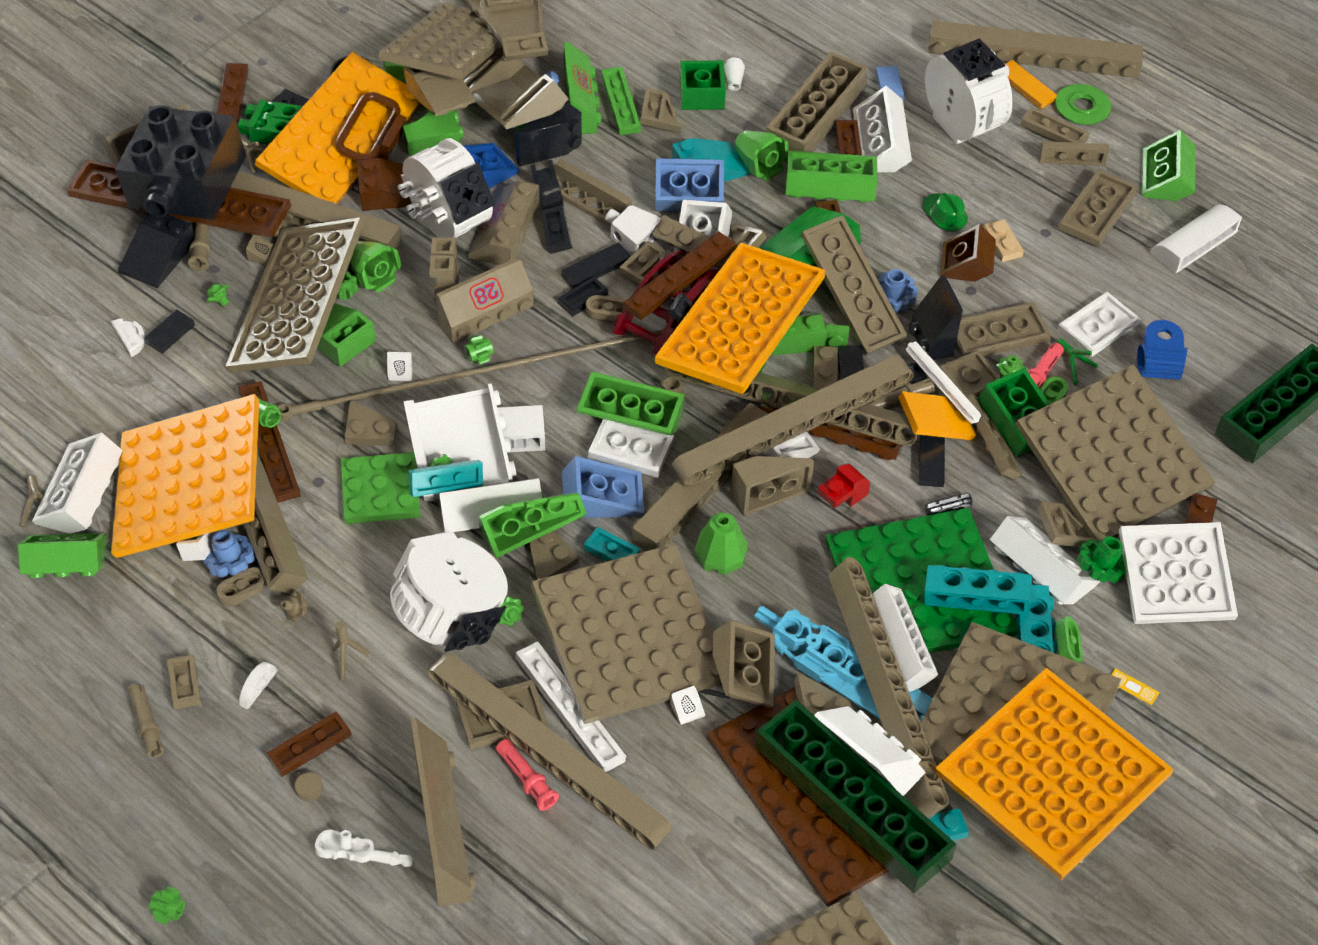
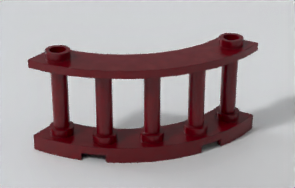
[612,250,720,355]

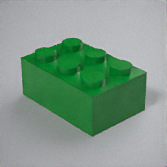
[978,367,1050,457]

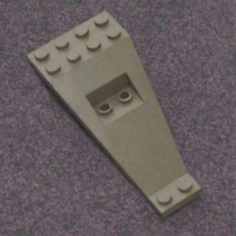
[464,0,548,61]

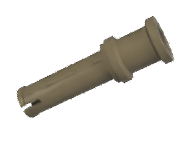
[188,223,211,271]

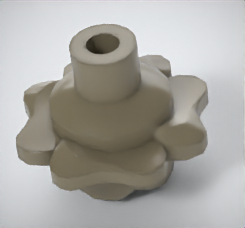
[280,591,308,622]

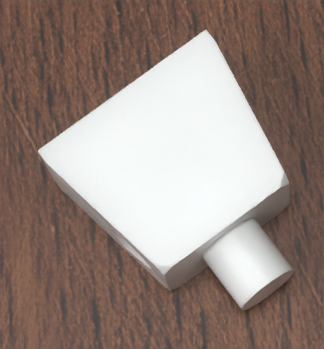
[605,205,661,256]

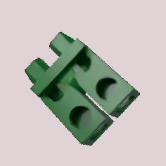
[238,99,303,144]

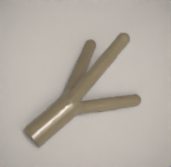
[241,138,264,173]
[20,475,44,527]
[332,621,369,681]

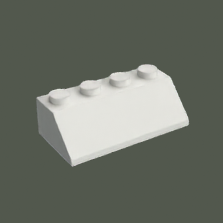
[853,86,912,172]
[32,433,123,534]
[990,516,1100,605]
[814,706,925,796]

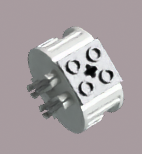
[925,38,1012,144]
[398,138,495,238]
[390,531,508,652]

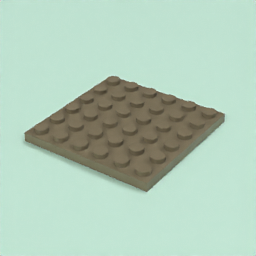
[1015,364,1215,542]
[530,544,722,724]
[921,622,1121,764]

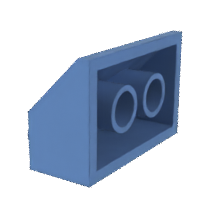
[655,158,724,212]

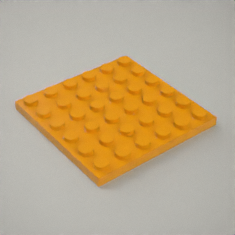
[111,394,259,558]
[935,668,1173,880]

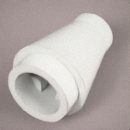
[724,58,745,91]

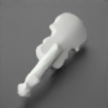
[315,830,413,867]

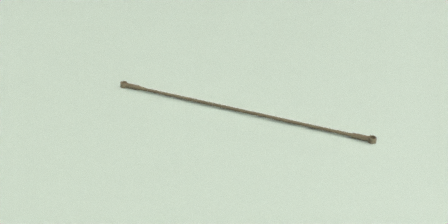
[278,329,664,421]

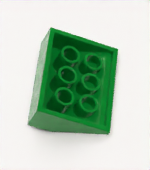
[759,206,861,267]

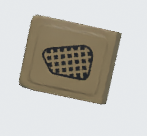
[246,234,275,265]

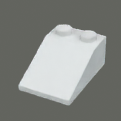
[674,200,732,270]

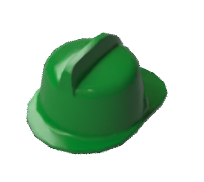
[923,193,968,232]

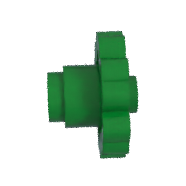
[1077,536,1126,583]

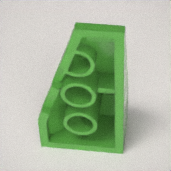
[478,492,587,558]

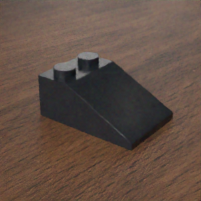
[515,102,582,166]
[118,214,194,288]
[909,275,963,361]

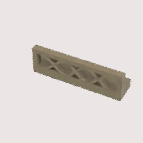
[555,159,632,227]

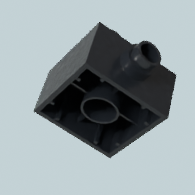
[115,105,246,220]

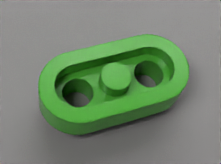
[1040,377,1068,404]
[1055,616,1083,663]

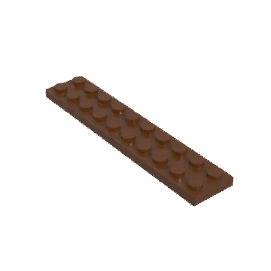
[67,159,291,238]

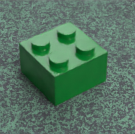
[680,60,726,110]

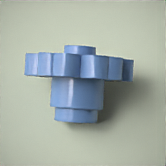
[877,269,918,312]
[203,530,256,577]

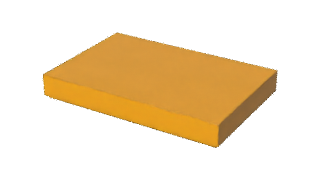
[898,391,977,440]

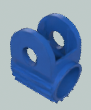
[1137,320,1187,380]

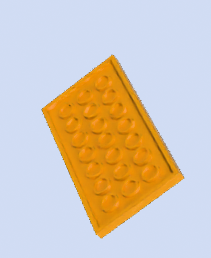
[255,51,421,204]
[655,243,825,394]

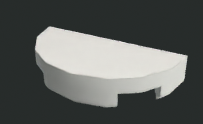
[111,319,145,357]
[239,662,277,709]

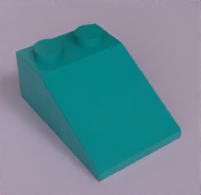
[672,138,750,182]

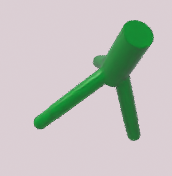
[1056,338,1098,385]

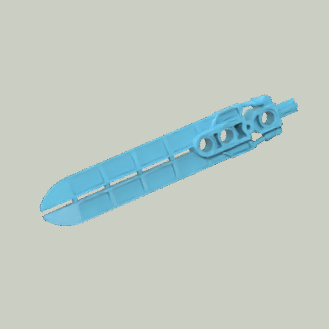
[754,606,933,723]

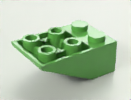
[317,303,376,367]

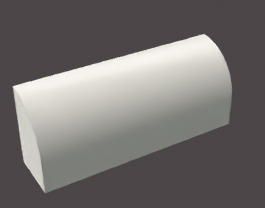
[1149,205,1242,274]
[497,405,545,453]
[438,478,542,532]
[872,584,938,692]

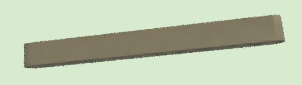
[672,355,914,487]
[664,367,918,446]
[829,557,949,819]
[427,652,672,850]

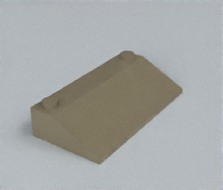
[464,46,568,129]
[410,718,476,907]

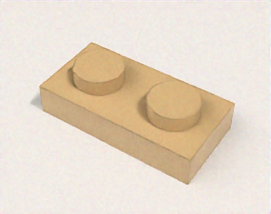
[983,219,1024,262]

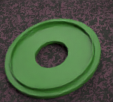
[1055,84,1111,125]

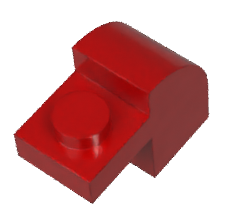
[817,464,870,508]

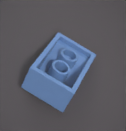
[562,456,644,518]

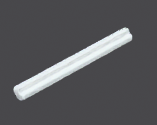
[906,342,981,424]

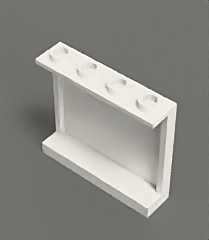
[404,383,516,502]

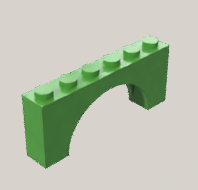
[383,61,464,157]

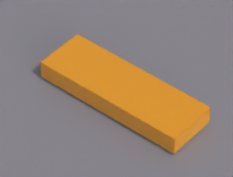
[1005,60,1057,110]

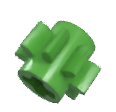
[337,271,358,300]
[464,335,494,365]
[149,886,185,925]

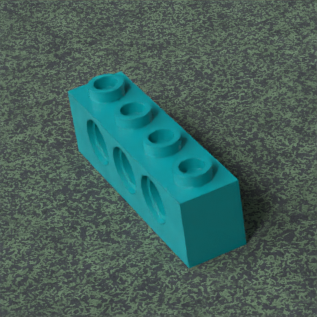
[925,565,1032,615]
[1015,585,1057,654]

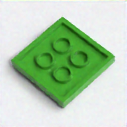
[341,452,420,524]

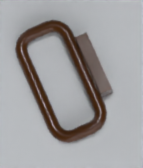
[335,92,406,162]

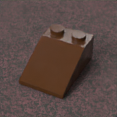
[357,158,412,211]

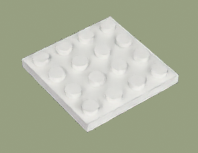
[1119,522,1238,624]

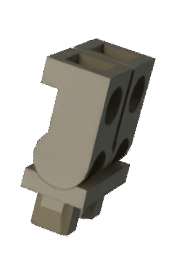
[429,237,460,302]

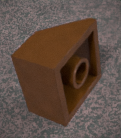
[940,224,996,282]

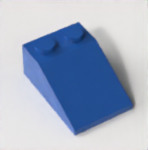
[463,143,520,188]

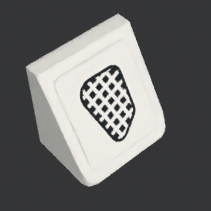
[387,352,413,381]
[670,686,705,725]

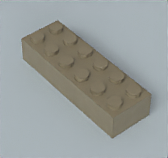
[766,51,868,152]

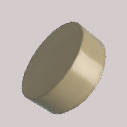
[295,772,323,801]

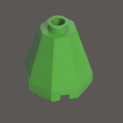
[735,130,789,181]
[348,241,401,292]
[694,512,748,575]

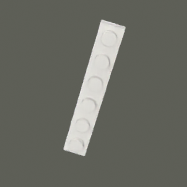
[515,642,626,772]

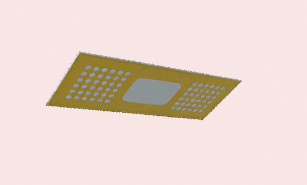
[1111,668,1160,705]

